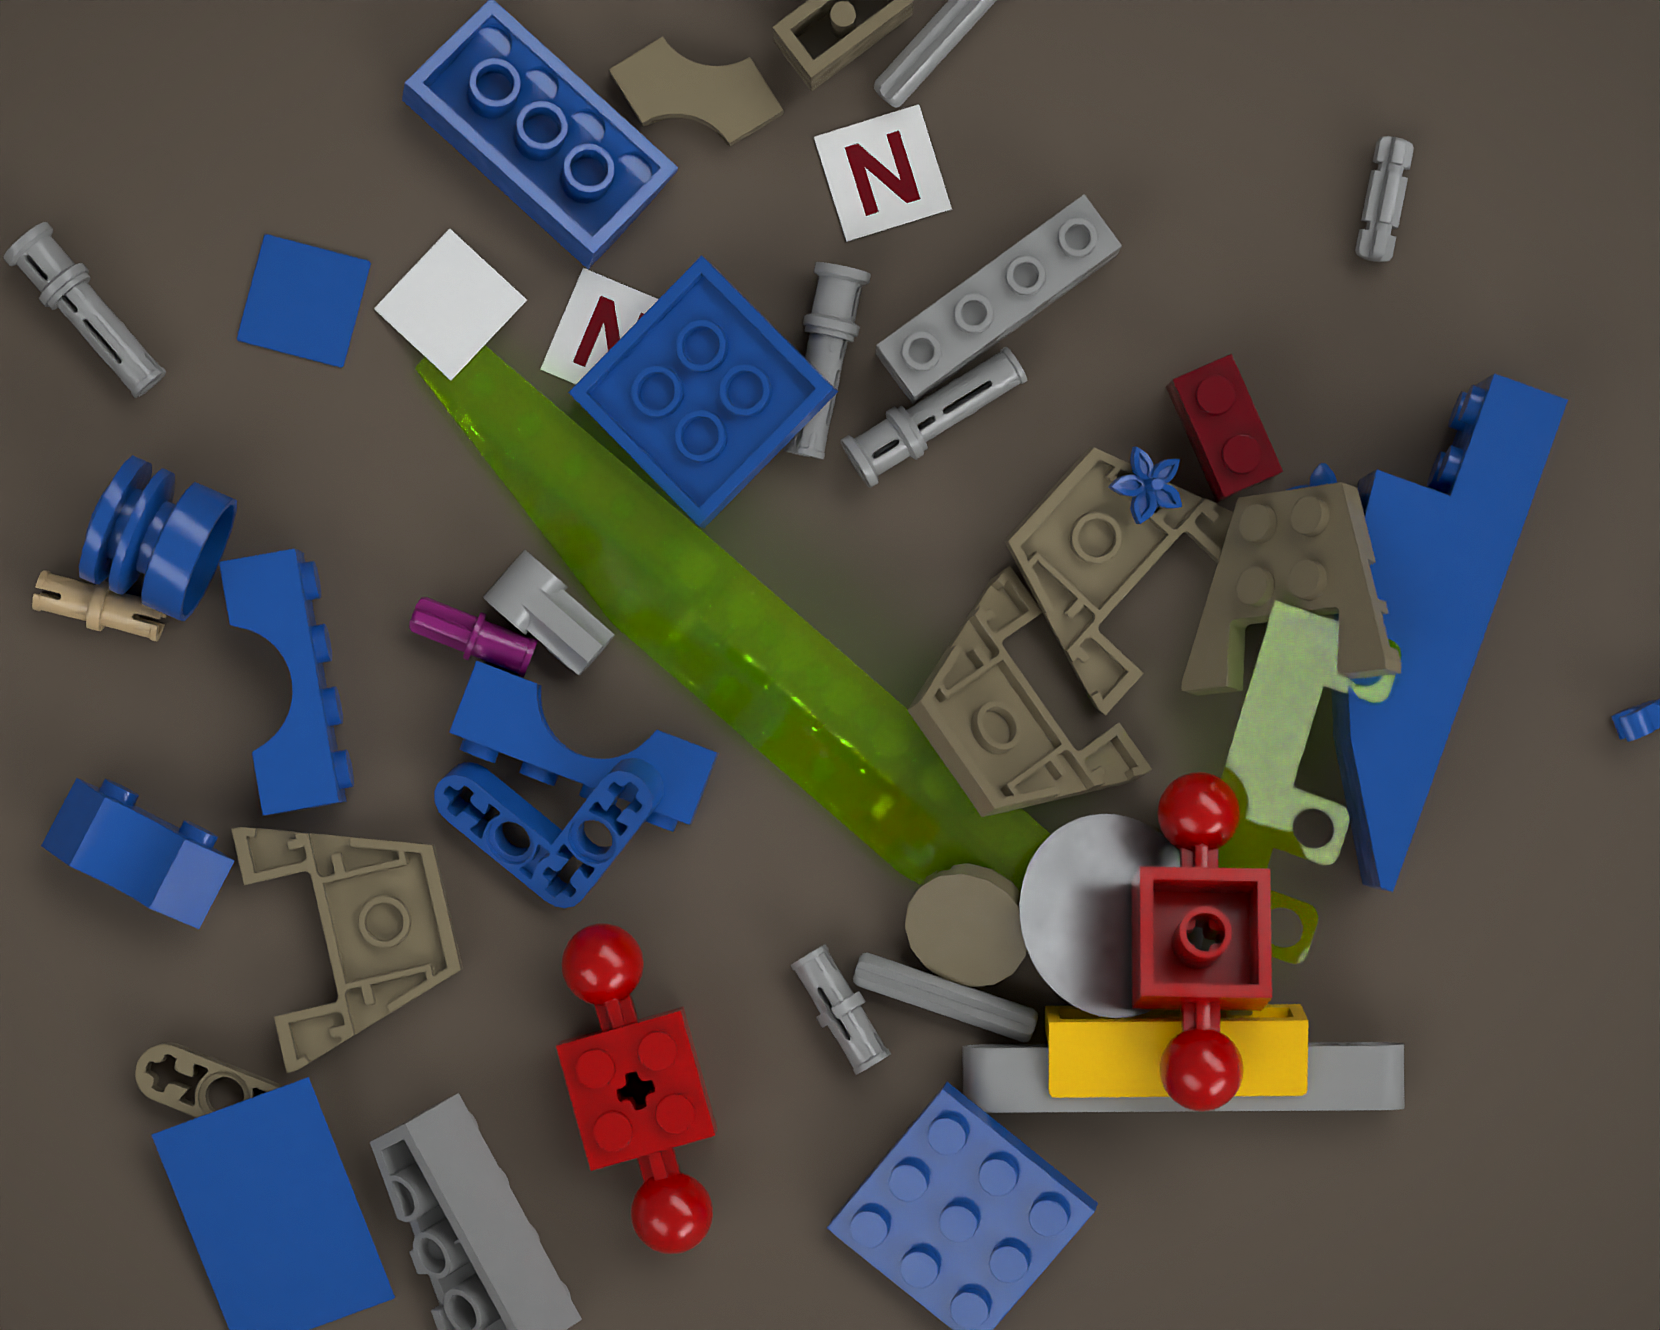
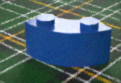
[41,778,234,929]

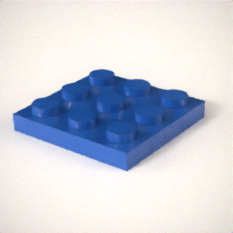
[568,255,839,528]
[827,1082,1098,1330]

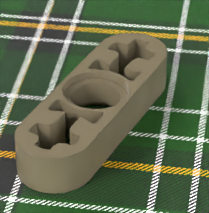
[135,1042,284,1118]

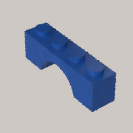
[219,548,354,815]
[449,661,719,832]

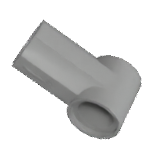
[483,549,615,676]

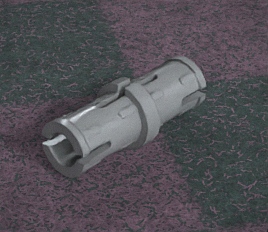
[790,944,891,1075]

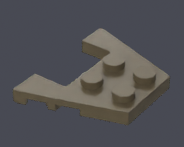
[1004,447,1233,716]
[1181,482,1401,696]
[907,566,1152,817]
[231,827,463,1073]

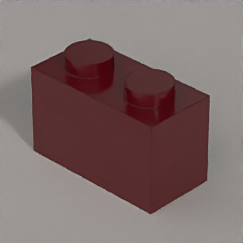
[1166,354,1283,503]

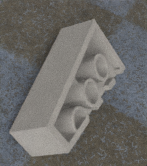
[370,1093,582,1330]

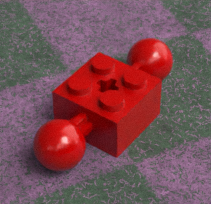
[1132,772,1272,1111]
[556,923,718,1254]

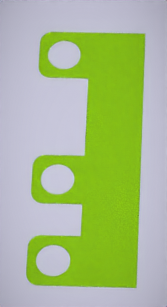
[1218,600,1401,964]

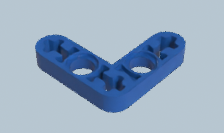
[434,758,664,908]

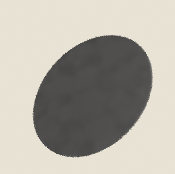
[1019,814,1203,1018]

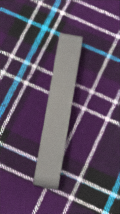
[962,1042,1405,1113]

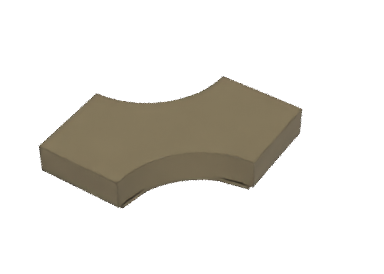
[609,36,784,147]

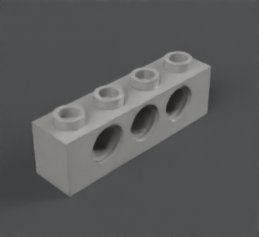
[875,194,1122,405]

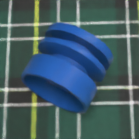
[79,455,237,622]

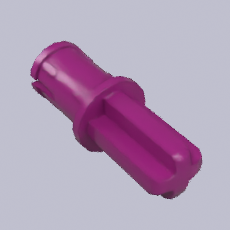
[409,597,538,677]

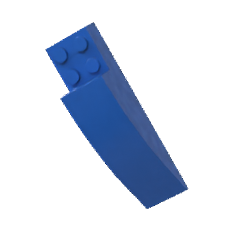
[1331,373,1568,892]

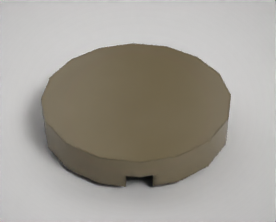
[905,863,1028,987]

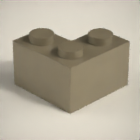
[772,0,914,92]

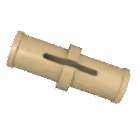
[32,570,167,642]

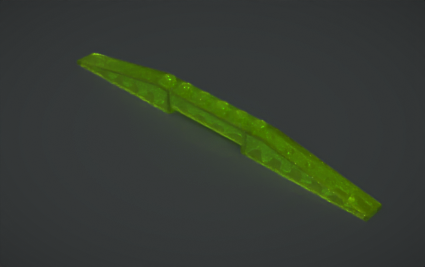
[415,345,1051,892]

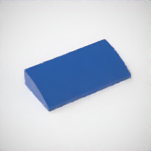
[402,0,678,269]

